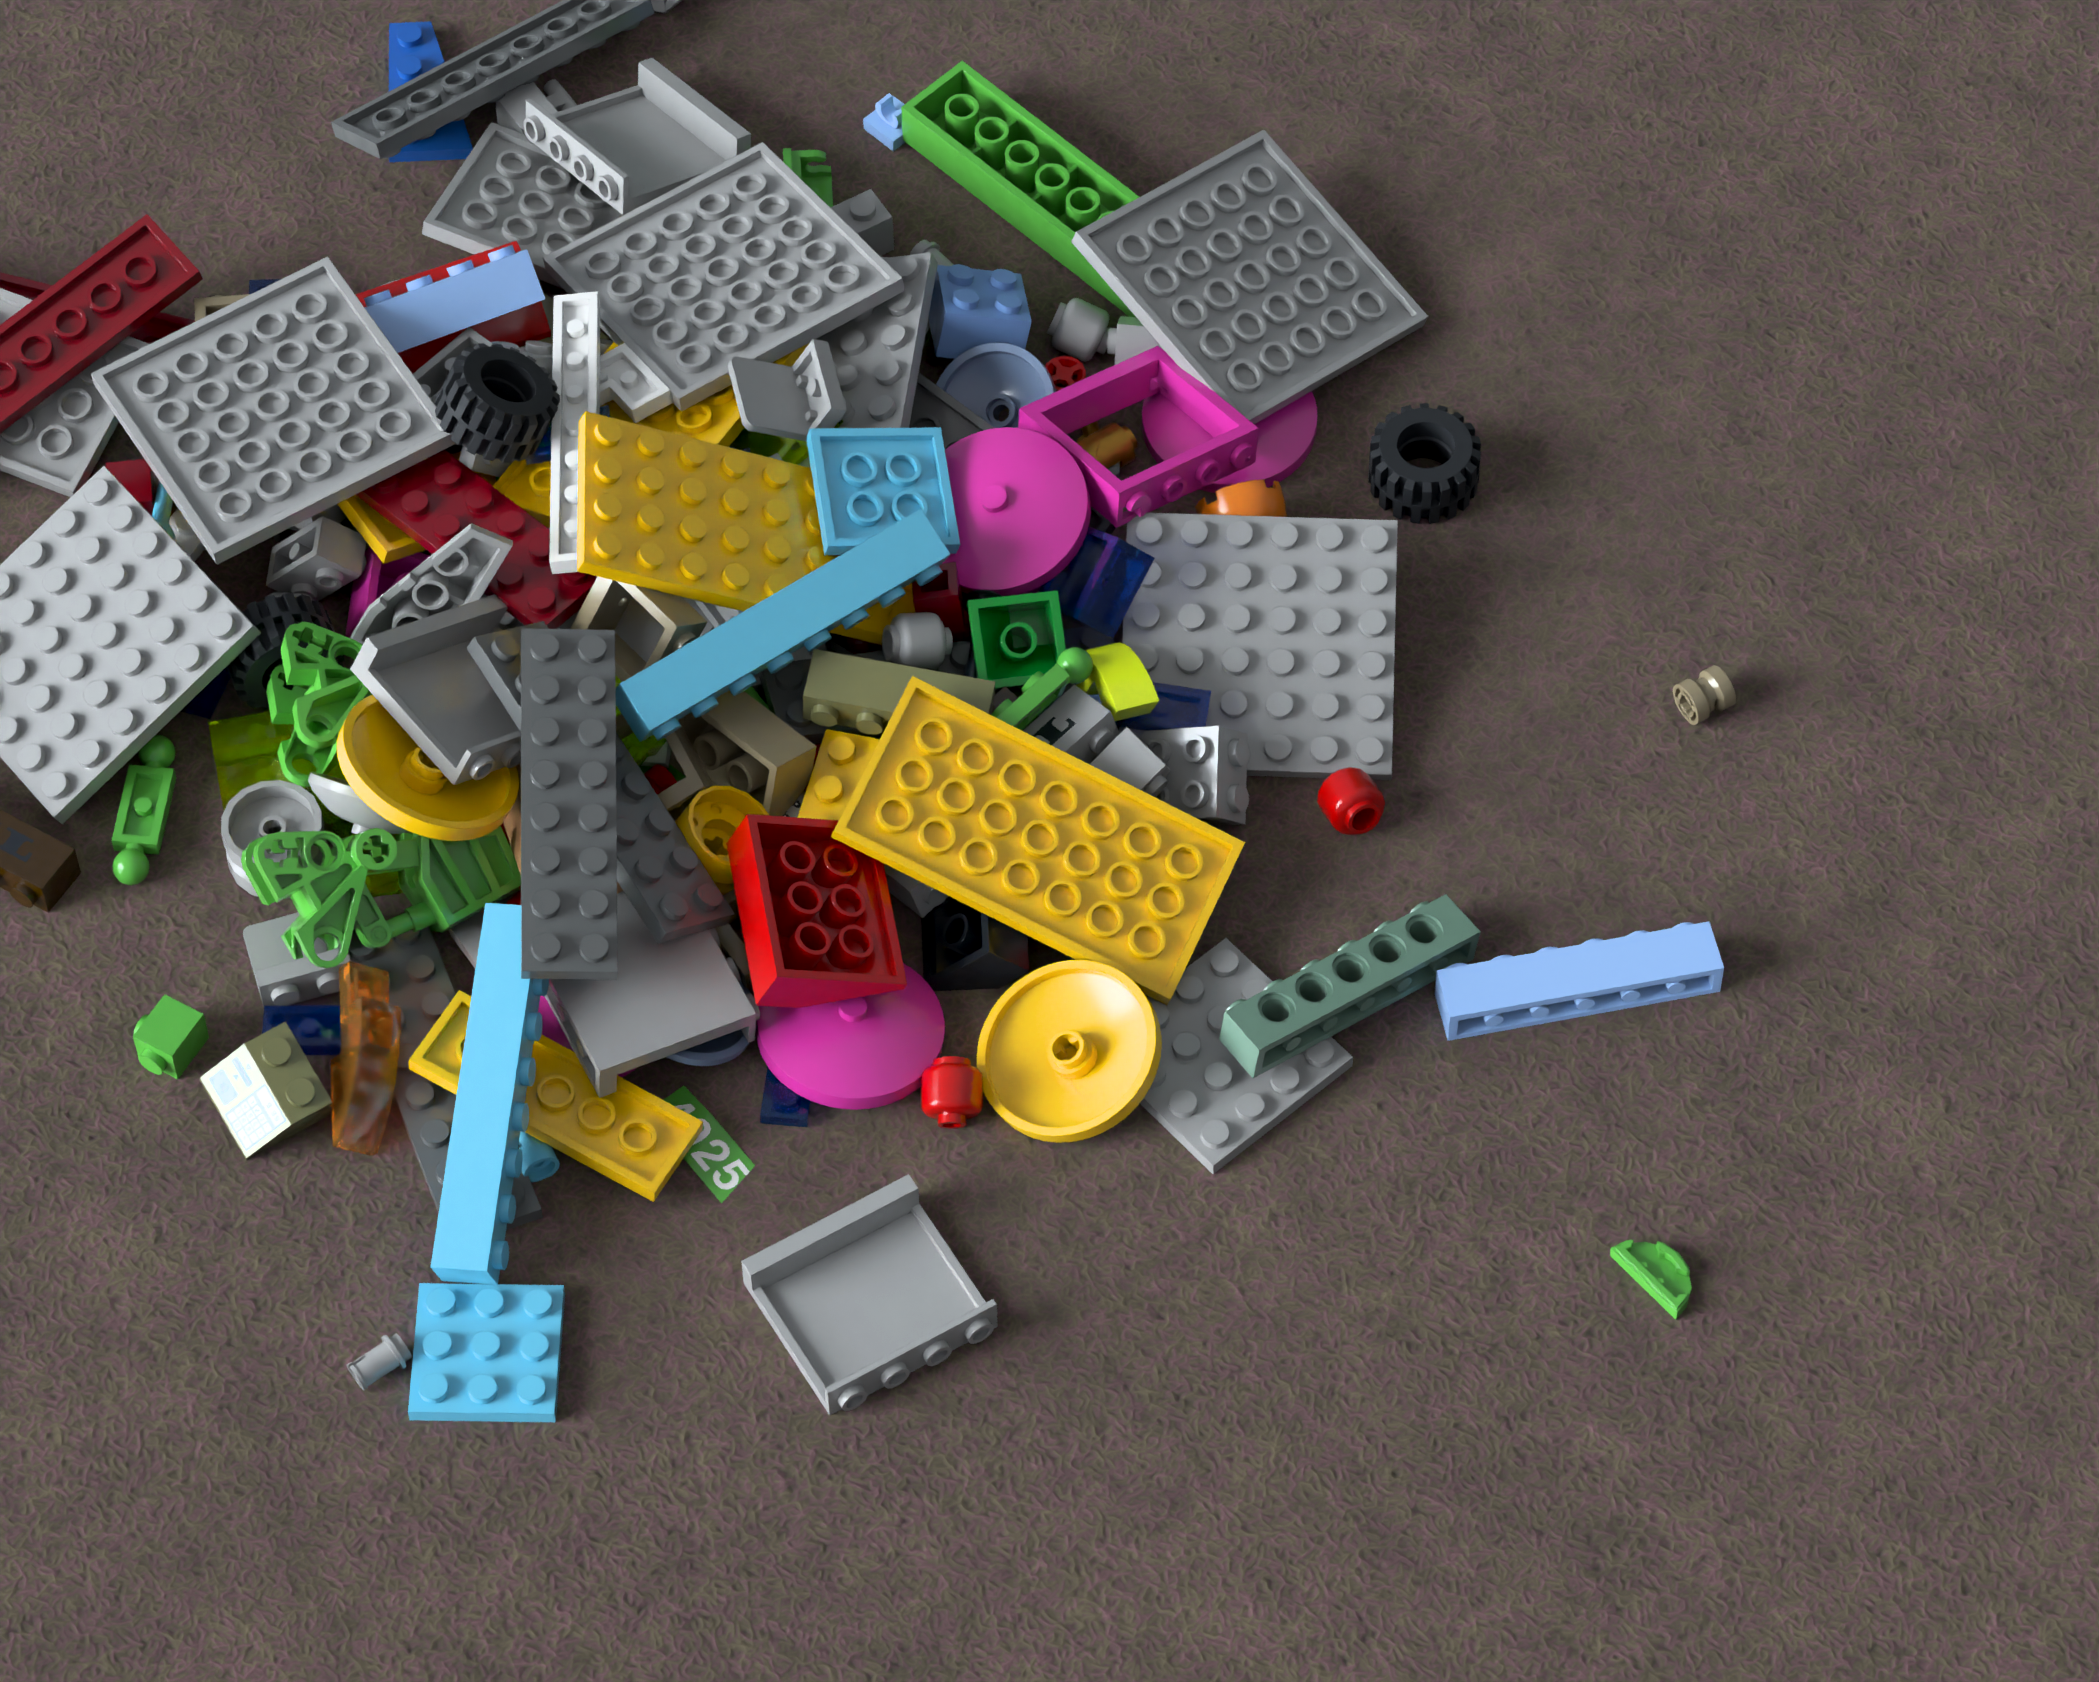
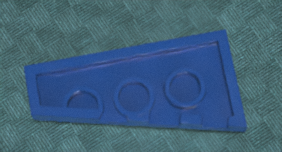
[389,21,473,162]

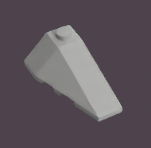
[350,523,513,645]

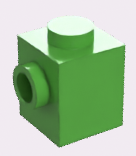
[133,994,209,1079]

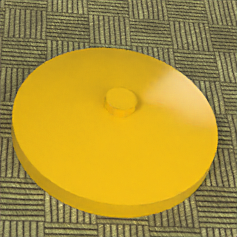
[337,695,519,841]
[977,960,1162,1143]

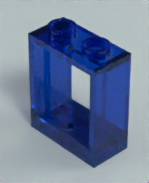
[1039,527,1155,639]

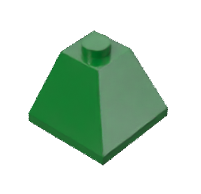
[967,590,1066,690]

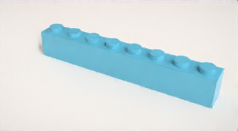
[616,509,951,742]
[431,903,549,1285]

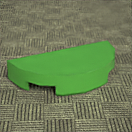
[1610,1239,1692,1320]

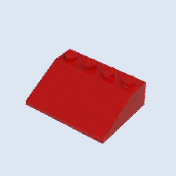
[726,814,907,1008]

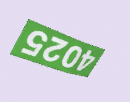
[663,1086,755,1203]

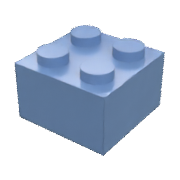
[928,264,1032,359]

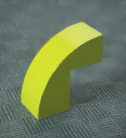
[1076,642,1159,721]

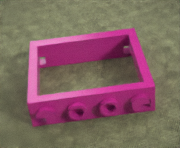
[1018,346,1259,528]

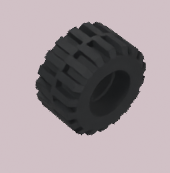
[435,343,560,463]
[1368,403,1481,524]
[226,593,345,712]

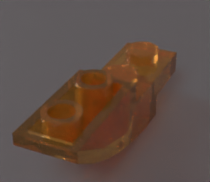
[330,961,401,1156]

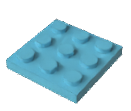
[806,427,960,555]
[408,1283,565,1422]

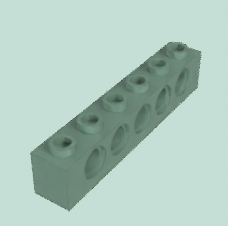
[1219,894,1481,1078]

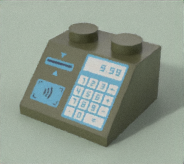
[200,1021,333,1160]

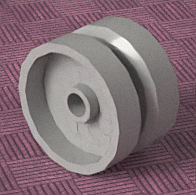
[221,780,328,899]

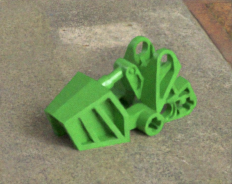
[266,621,373,787]
[241,826,521,969]

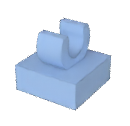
[863,93,905,152]

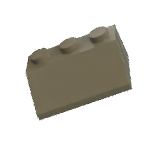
[669,690,817,816]

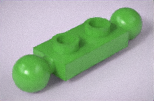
[991,647,1093,731]
[111,735,176,885]

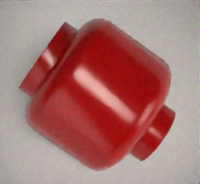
[1317,767,1385,835]
[921,1056,983,1129]

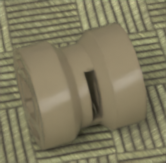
[1673,665,1736,725]

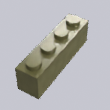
[803,649,995,735]

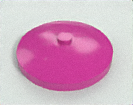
[1142,391,1317,493]
[943,427,1091,596]
[756,963,945,1110]

